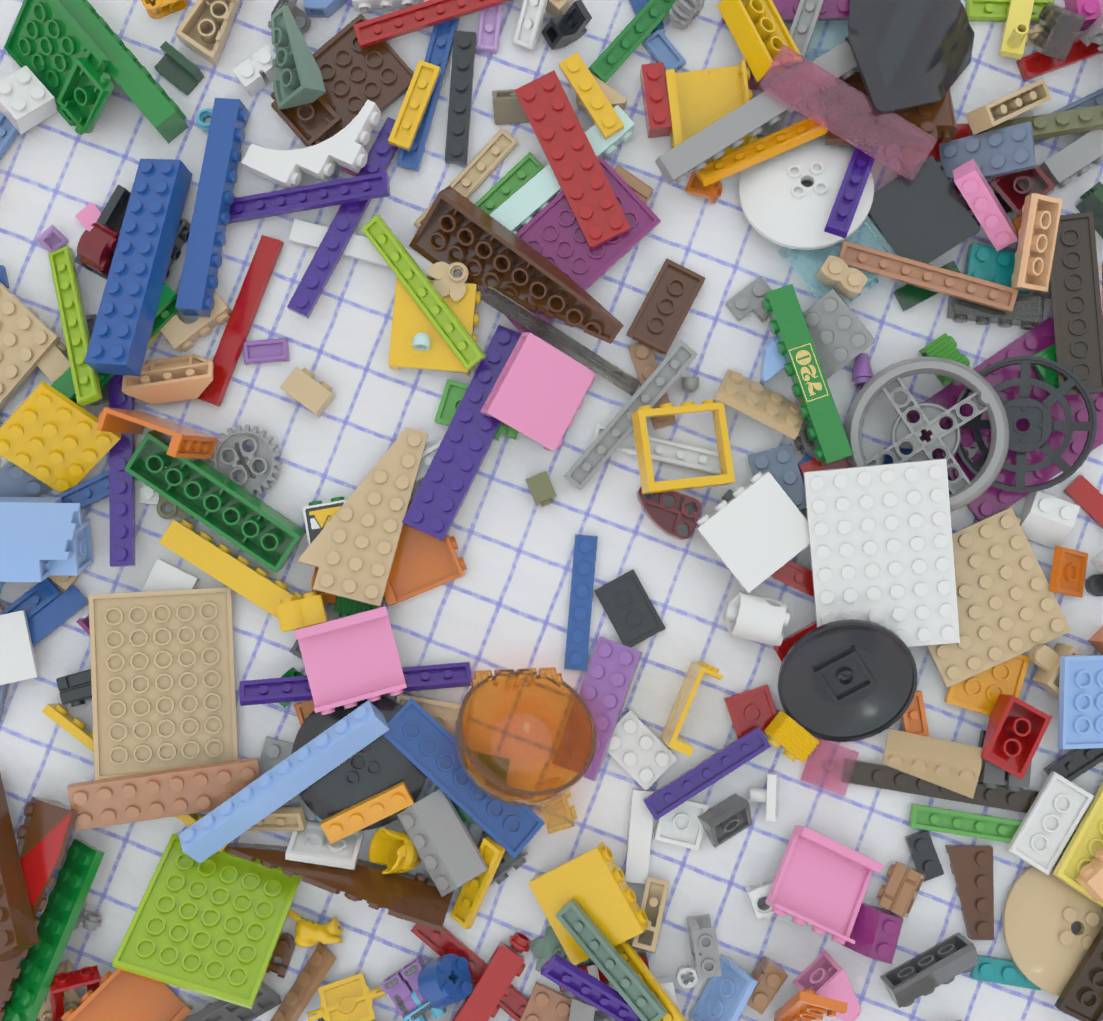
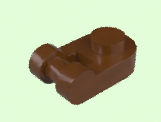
[266,932,296,978]

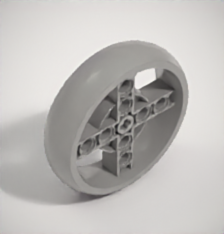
[844,357,1009,512]

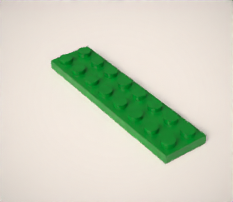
[2,838,104,1021]

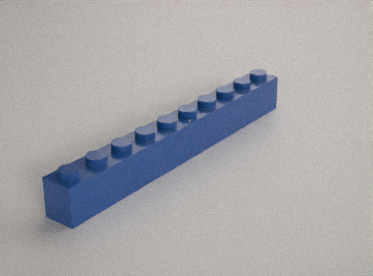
[175,98,249,317]

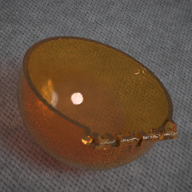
[455,667,597,807]

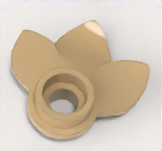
[426,261,469,302]

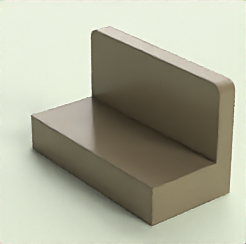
[492,89,529,125]

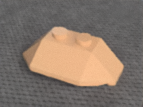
[122,354,214,405]

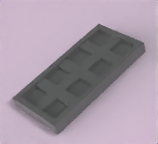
[183,981,282,1021]

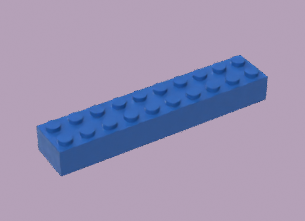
[84,159,193,376]

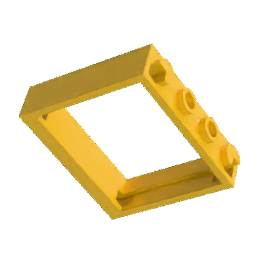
[631,399,735,495]

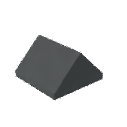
[698,793,752,848]

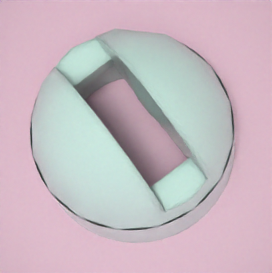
[412,332,431,351]

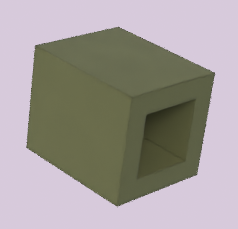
[525,471,557,507]

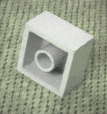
[0,65,58,134]

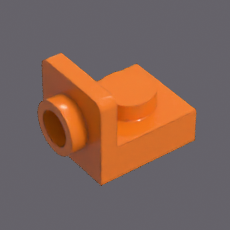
[685,170,723,204]

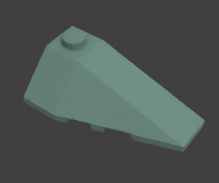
[271,5,326,109]

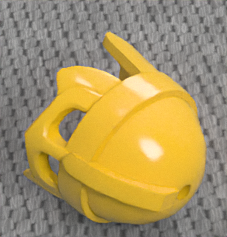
[368,828,421,874]

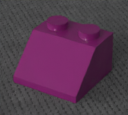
[841,902,903,964]

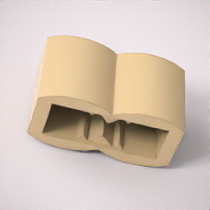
[816,255,868,299]

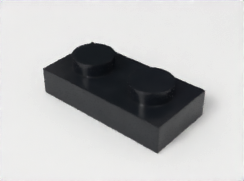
[905,830,944,882]

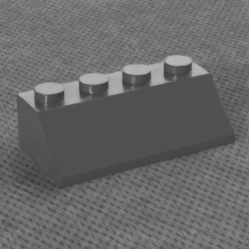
[880,932,980,1008]

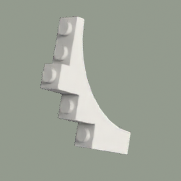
[241,100,381,189]

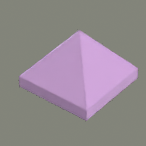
[36,224,69,253]

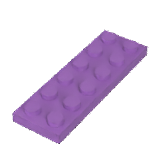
[553,636,643,781]

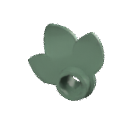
[529,926,571,972]

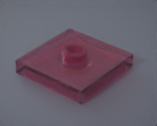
[800,737,859,796]

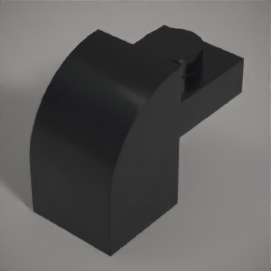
[541,0,592,50]

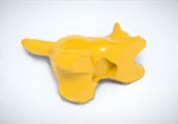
[288,908,343,948]

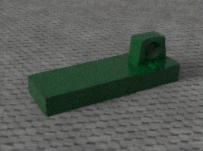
[893,260,960,312]

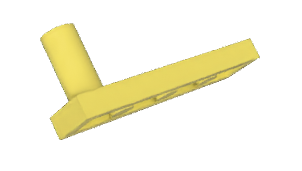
[999,0,1034,59]

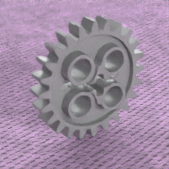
[208,425,283,496]

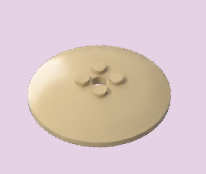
[1002,855,1103,996]

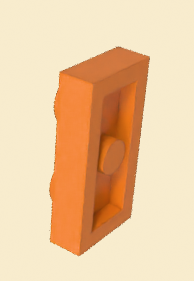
[901,690,929,736]

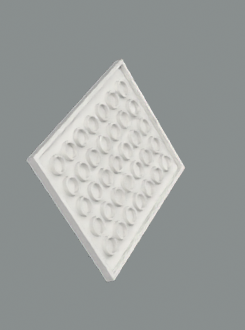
[803,458,960,647]

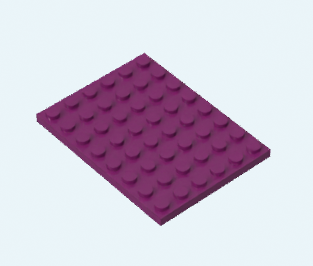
[906,316,1103,522]

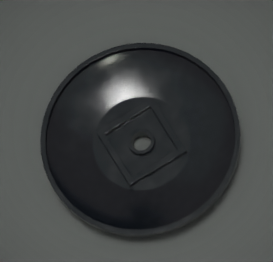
[778,619,917,742]
[292,695,426,831]

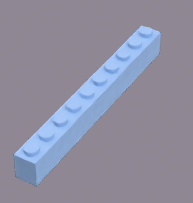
[179,700,390,863]

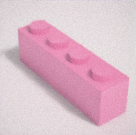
[952,159,1018,251]

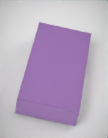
[243,338,290,365]

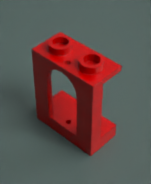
[49,965,101,1021]

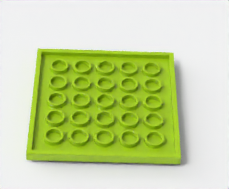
[112,833,303,1009]

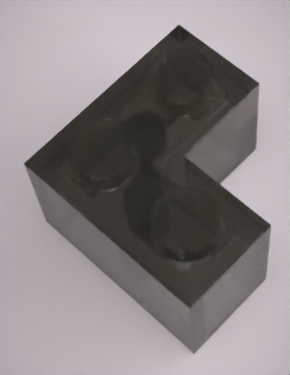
[1034,1,1086,61]

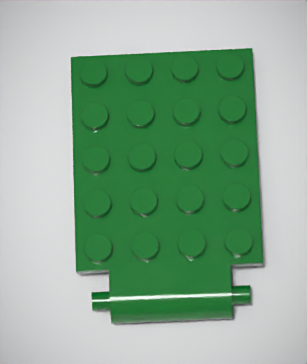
[4,0,114,135]

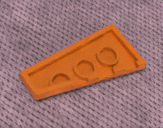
[774,989,848,1021]

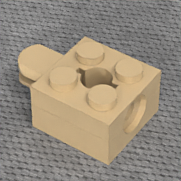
[1029,643,1083,700]

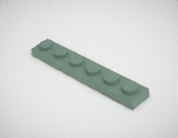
[555,899,668,1021]

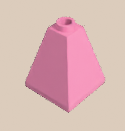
[792,950,861,1021]

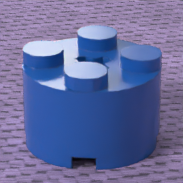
[418,954,473,1009]

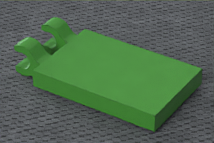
[434,379,518,441]

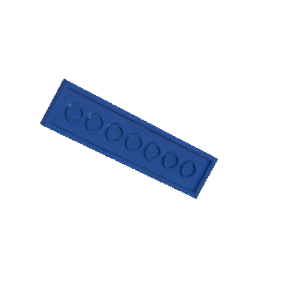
[383,697,545,858]

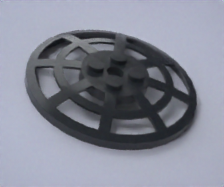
[956,356,1097,493]

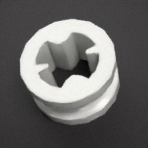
[676,964,698,989]

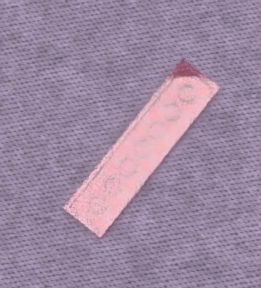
[758,44,938,181]

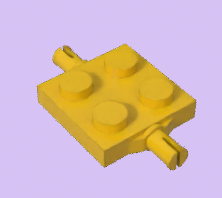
[307,972,386,1021]

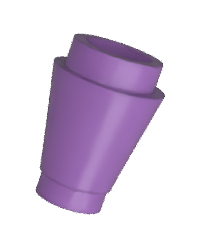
[851,353,873,388]

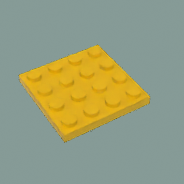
[0,381,122,493]

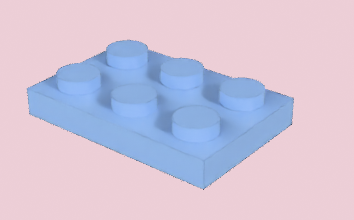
[689,955,758,1021]

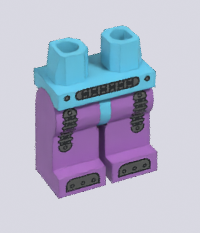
[380,955,446,1021]

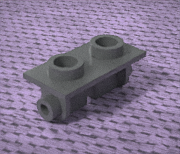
[490,849,528,885]

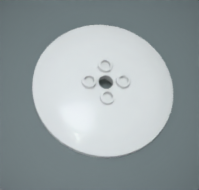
[739,135,874,250]

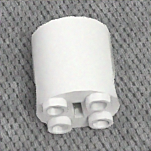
[724,591,790,646]

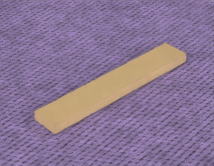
[414,128,519,229]

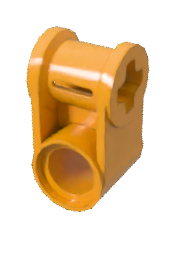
[142,0,188,19]

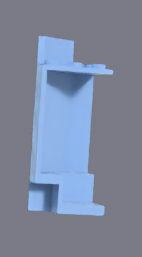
[0,497,93,582]

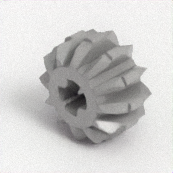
[668,0,704,29]

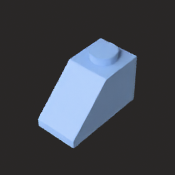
[759,335,786,385]

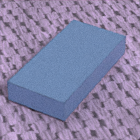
[642,29,686,72]

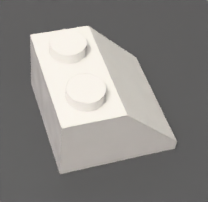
[1019,491,1080,549]

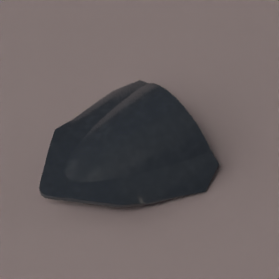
[848,0,975,114]

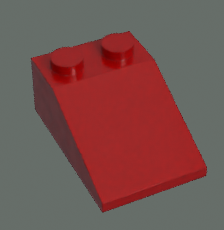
[981,694,1052,780]

